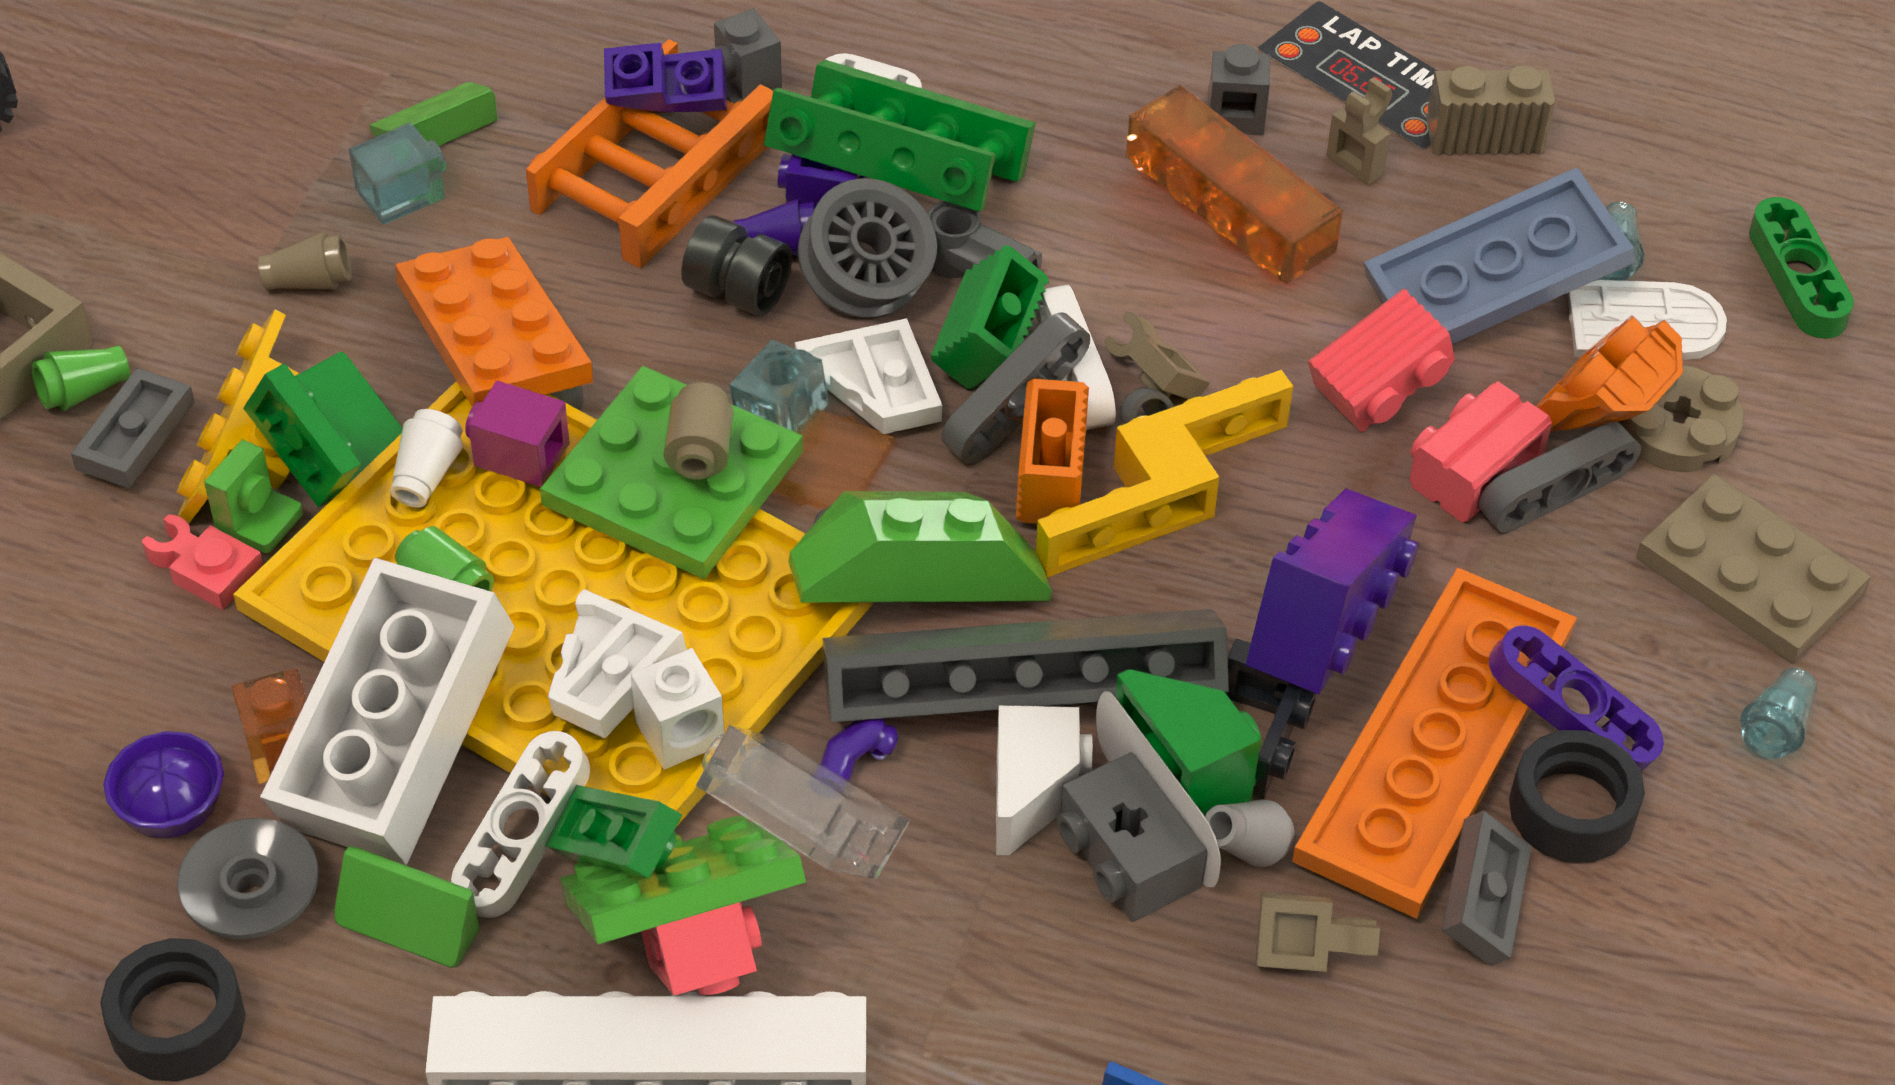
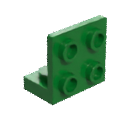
[243,352,403,508]

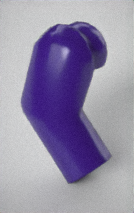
[814,718,898,799]

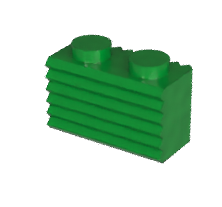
[931,245,1049,389]

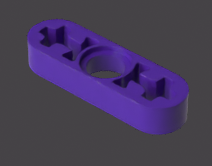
[1489,625,1664,772]

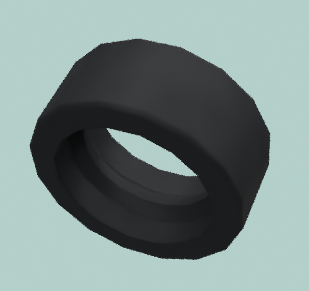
[1509,730,1645,862]
[100,938,246,1081]

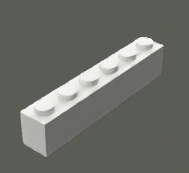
[426,991,866,1085]

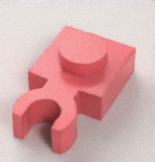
[142,514,263,610]

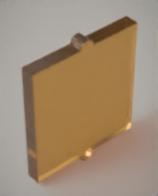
[773,404,895,510]

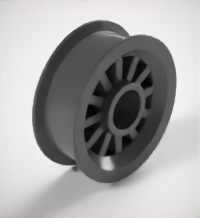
[798,178,937,318]

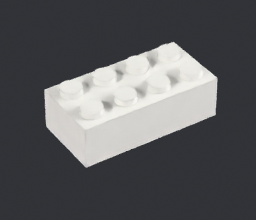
[260,558,515,866]

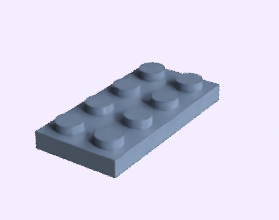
[1364,167,1635,344]

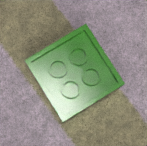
[540,366,803,579]
[559,816,806,944]

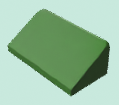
[369,81,498,164]
[334,846,480,968]

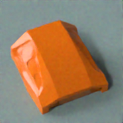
[1536,315,1683,432]

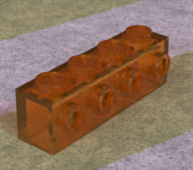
[1126,85,1343,285]

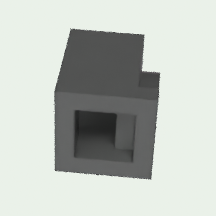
[711,8,782,104]
[1207,44,1270,135]

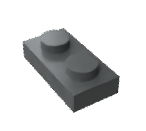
[71,368,195,489]
[1442,811,1531,966]

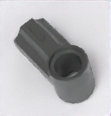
[928,201,1042,278]

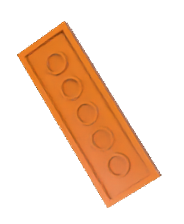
[1292,567,1577,919]

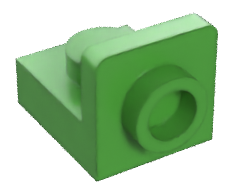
[204,439,303,553]

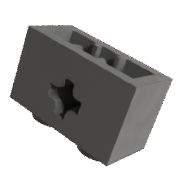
[1057,752,1207,922]

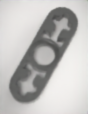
[941,312,1090,464]
[1478,422,1641,533]

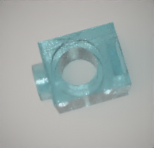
[729,339,828,434]

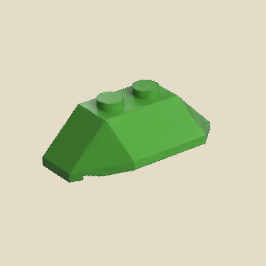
[788,491,1052,603]

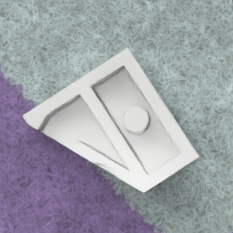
[795,318,942,434]
[548,589,687,738]

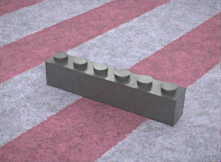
[822,609,1229,722]

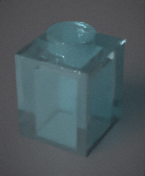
[349,122,447,225]

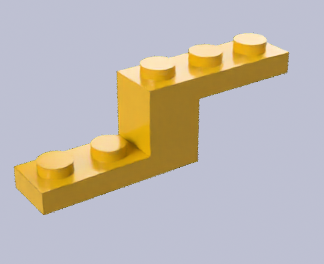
[1036,369,1293,578]

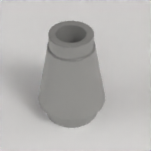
[1205,799,1295,867]

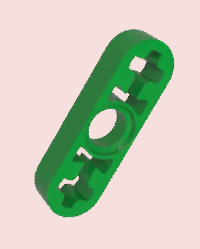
[1749,197,1854,339]

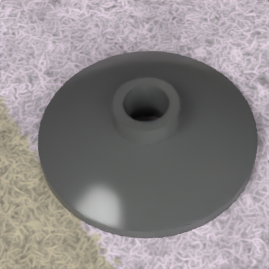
[177,818,319,939]

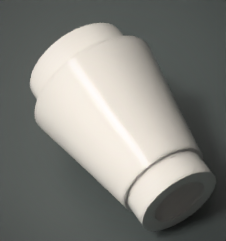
[390,409,463,507]

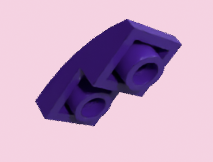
[604,43,727,112]

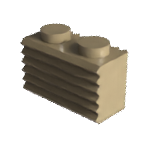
[1426,65,1555,156]

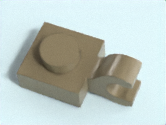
[1326,77,1392,185]
[1104,312,1210,399]
[1255,892,1380,972]

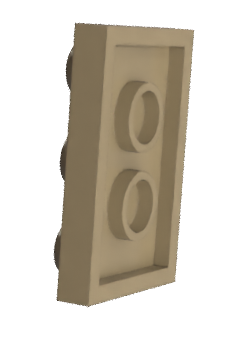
[1636,474,1871,664]

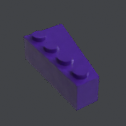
[1245,488,1419,694]

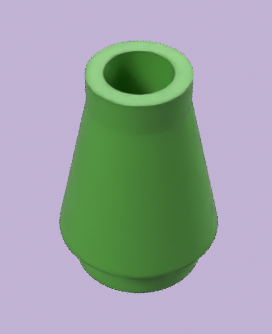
[31,345,130,411]

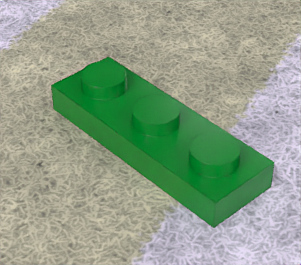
[545,785,682,879]

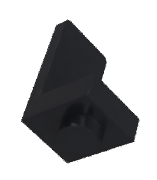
[1225,638,1317,799]

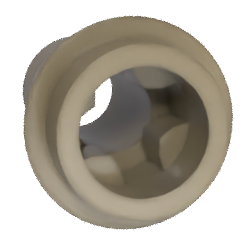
[258,231,352,291]

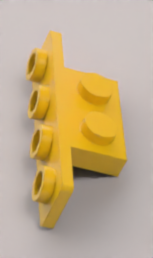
[176,309,300,524]

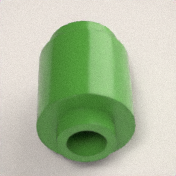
[395,526,494,592]

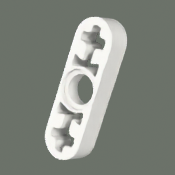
[1036,285,1116,430]
[451,731,590,918]

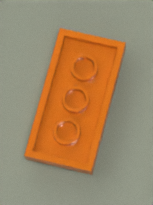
[395,237,593,407]

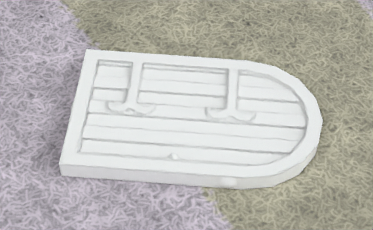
[1567,280,1727,361]

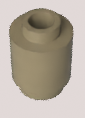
[663,382,734,479]

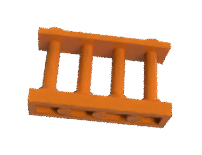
[526,39,773,269]

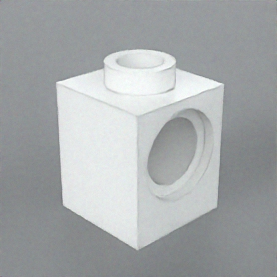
[630,648,725,770]

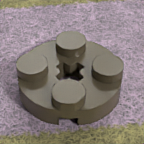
[1618,365,1744,472]

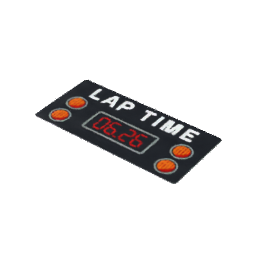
[1258,1,1438,149]

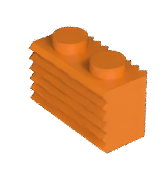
[1016,378,1089,524]

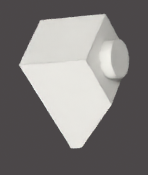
[996,705,1093,855]

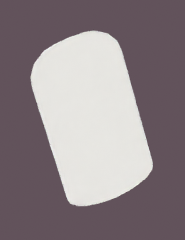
[1096,691,1221,887]

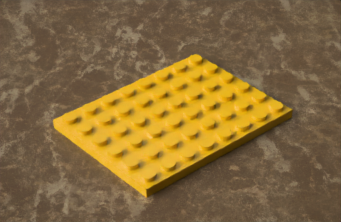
[233,382,875,827]

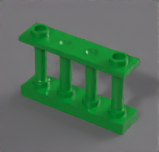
[764,60,1036,212]

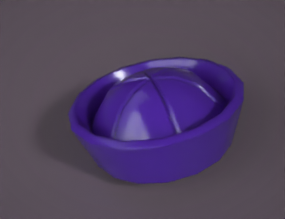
[103,731,224,839]

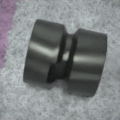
[681,215,792,316]

